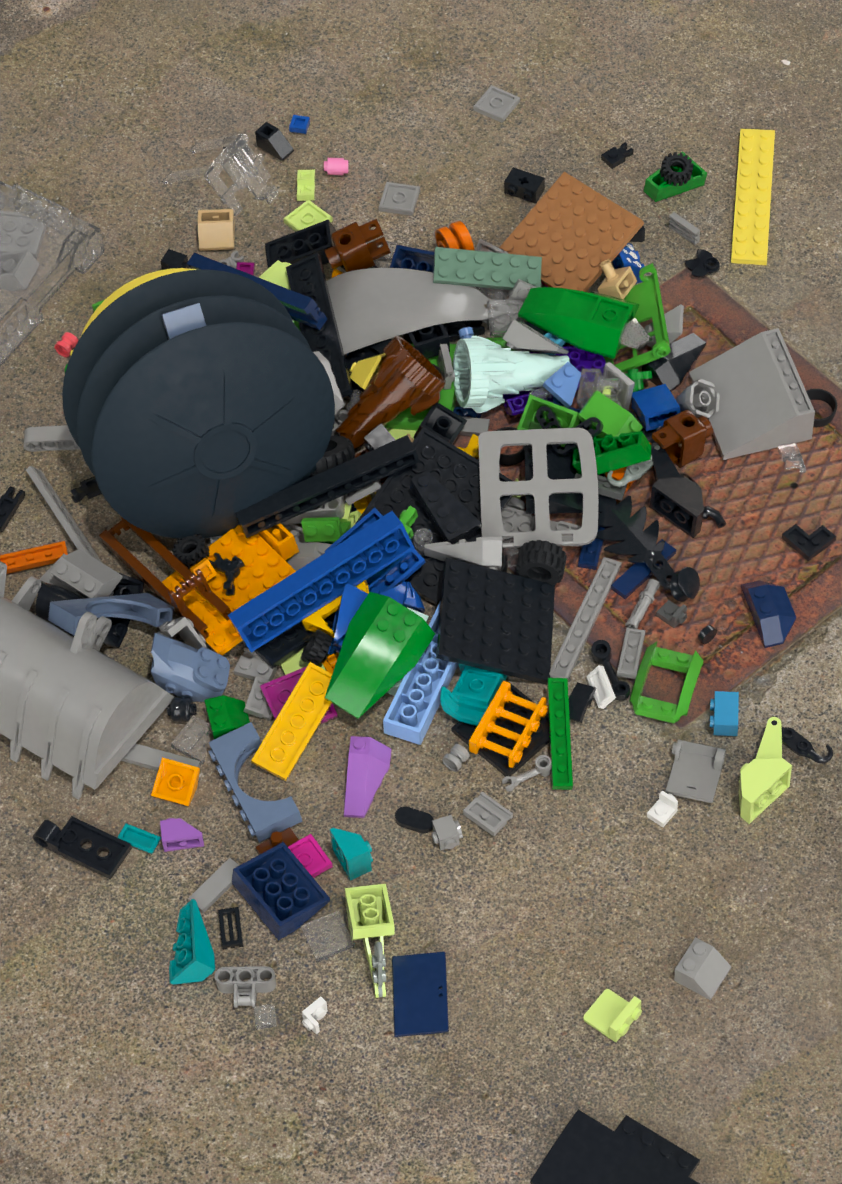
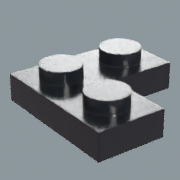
[782,524,836,561]

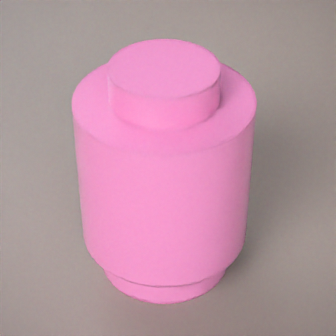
[324,158,348,175]

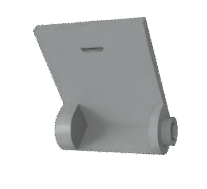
[665,739,726,803]

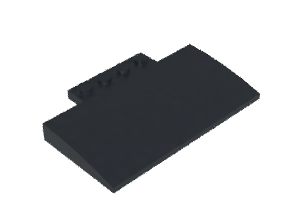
[530,1109,700,1184]

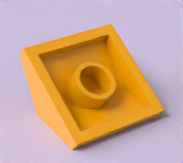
[151,757,200,806]

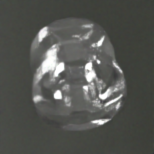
[413,528,433,551]

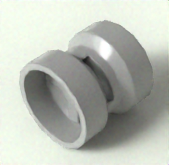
[442,744,470,772]

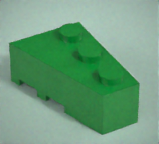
[643,151,707,202]

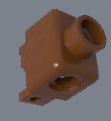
[324,219,391,272]
[652,410,713,468]

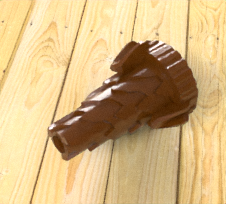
[335,336,446,449]

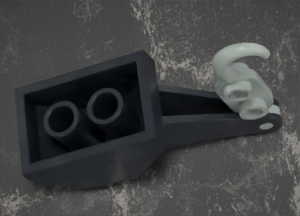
[607,442,704,538]

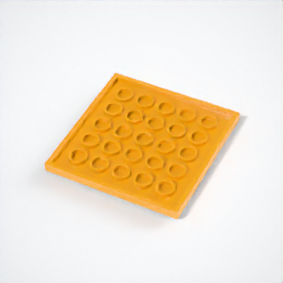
[162,525,296,656]

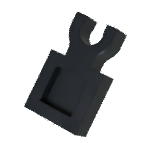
[601,142,634,169]

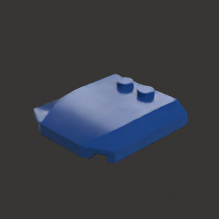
[325,508,426,594]

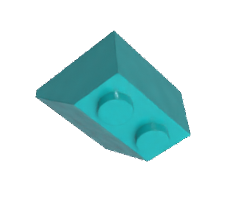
[330,828,373,881]

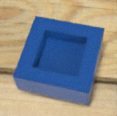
[289,115,310,134]

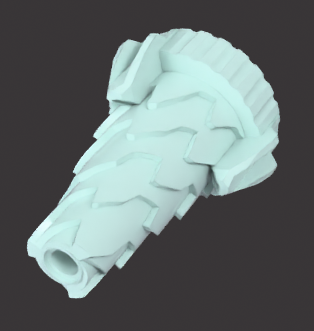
[453,336,569,413]

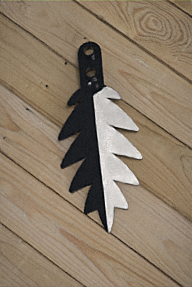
[596,494,675,590]

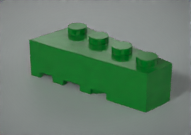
[573,431,651,475]

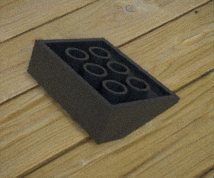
[525,444,583,514]

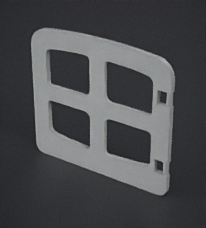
[478,428,599,548]

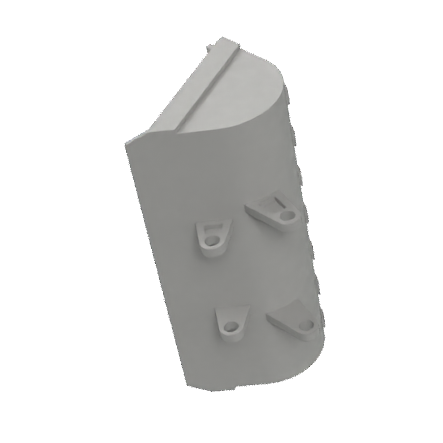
[0,561,174,800]

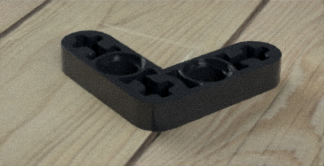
[536,406,603,455]

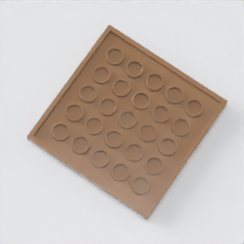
[499,172,644,292]

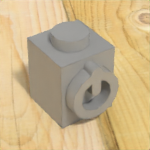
[431,815,463,851]

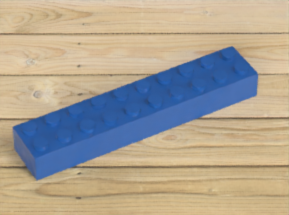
[228,511,415,653]

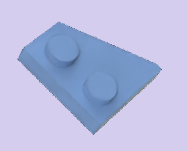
[543,362,582,409]

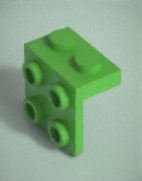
[301,517,351,543]

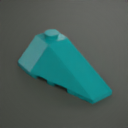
[169,899,215,985]

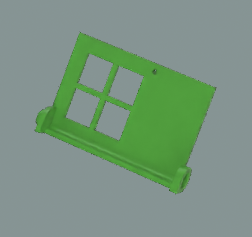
[603,263,671,373]

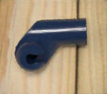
[453,406,482,418]

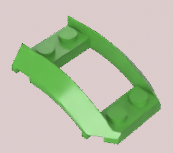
[630,642,704,724]

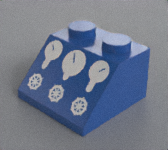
[612,243,646,284]

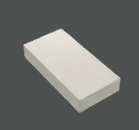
[586,665,616,709]

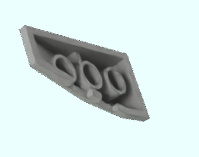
[424,537,502,571]

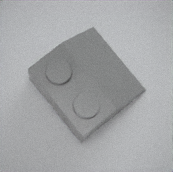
[674,937,731,1000]

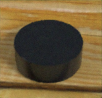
[698,625,717,644]

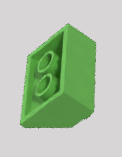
[517,395,580,447]

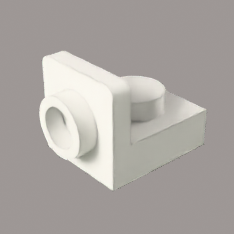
[647,791,678,827]
[302,997,328,1034]

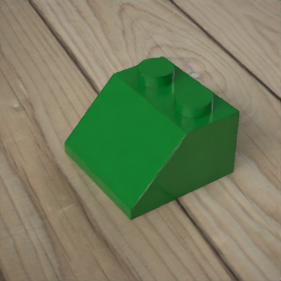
[204,695,250,739]

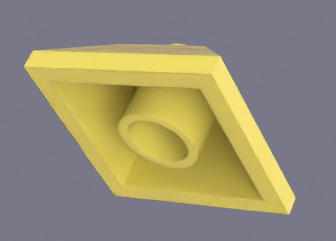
[350,353,386,389]

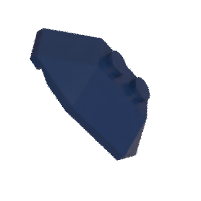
[741,580,796,648]

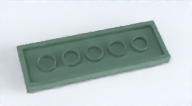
[433,247,542,290]

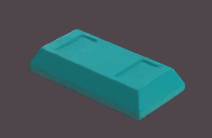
[117,823,161,854]

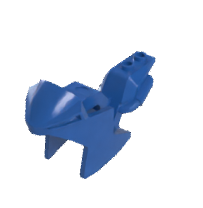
[328,581,425,655]

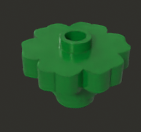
[625,369,652,392]

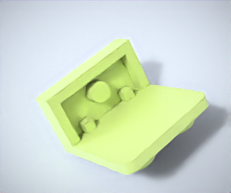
[584,989,642,1042]

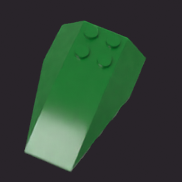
[325,592,435,719]

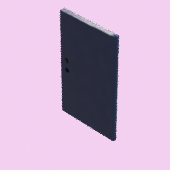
[392,952,449,1037]

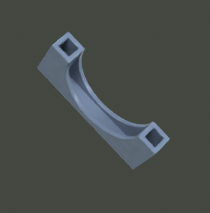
[48,593,174,635]
[208,722,303,842]

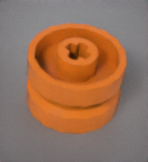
[435,221,474,250]

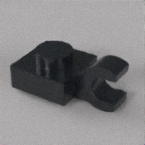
[71,476,102,503]

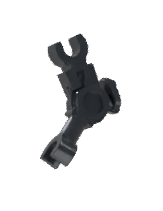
[209,553,245,596]

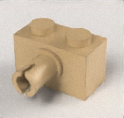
[598,260,637,299]

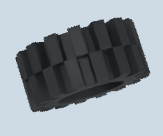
[660,152,693,186]
[172,534,210,569]
[301,629,333,666]

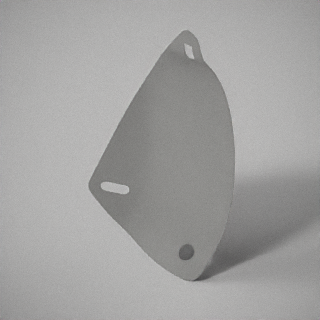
[326,268,510,355]

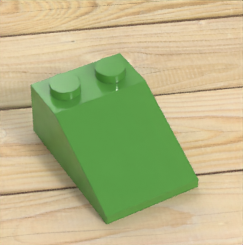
[577,390,643,438]

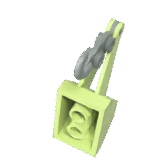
[345,884,395,998]

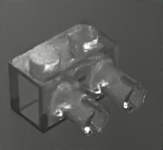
[577,369,621,410]

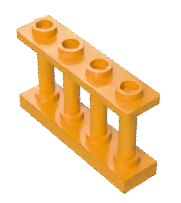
[469,680,548,768]

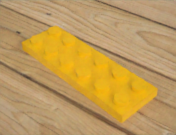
[251,662,332,781]

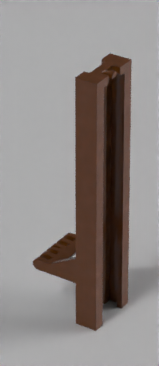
[99,517,231,639]

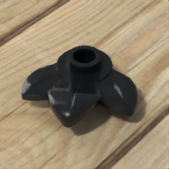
[685,249,720,277]

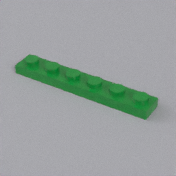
[547,678,573,790]

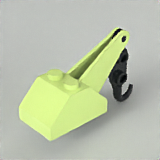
[739,717,833,824]

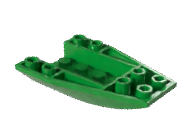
[518,287,639,359]

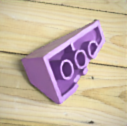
[344,736,392,818]

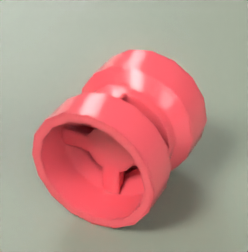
[54,332,79,357]

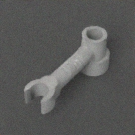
[502,755,552,792]

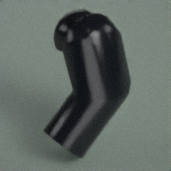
[703,506,726,528]

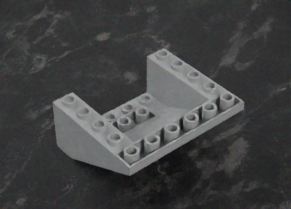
[689,328,815,460]

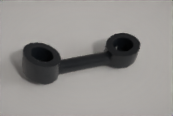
[591,640,630,701]

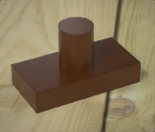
[255,827,299,855]

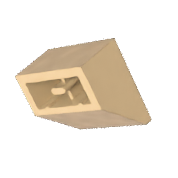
[198,209,235,251]

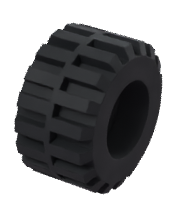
[516,540,567,585]

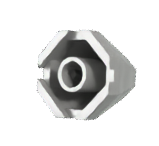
[675,379,720,418]

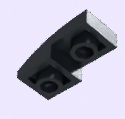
[569,682,596,723]

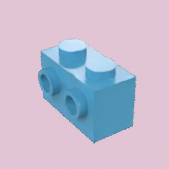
[710,691,739,736]

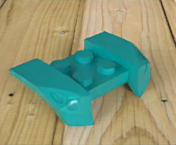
[440,664,508,726]

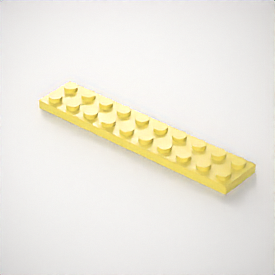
[731,129,775,265]

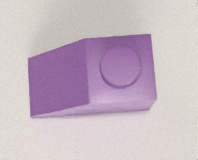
[160,818,204,852]

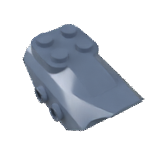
[151,632,230,702]

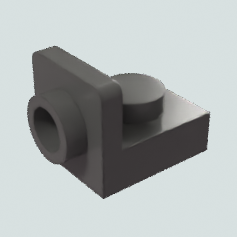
[656,600,687,628]

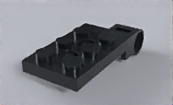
[33,816,132,880]

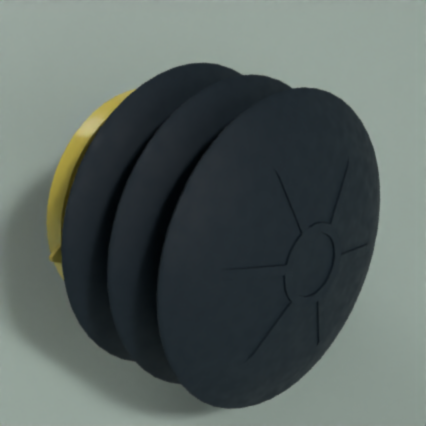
[62,268,335,539]

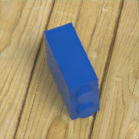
[631,384,680,431]

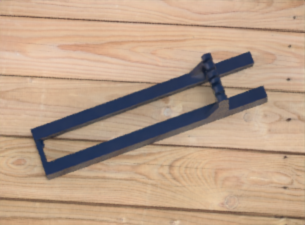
[187,253,328,330]

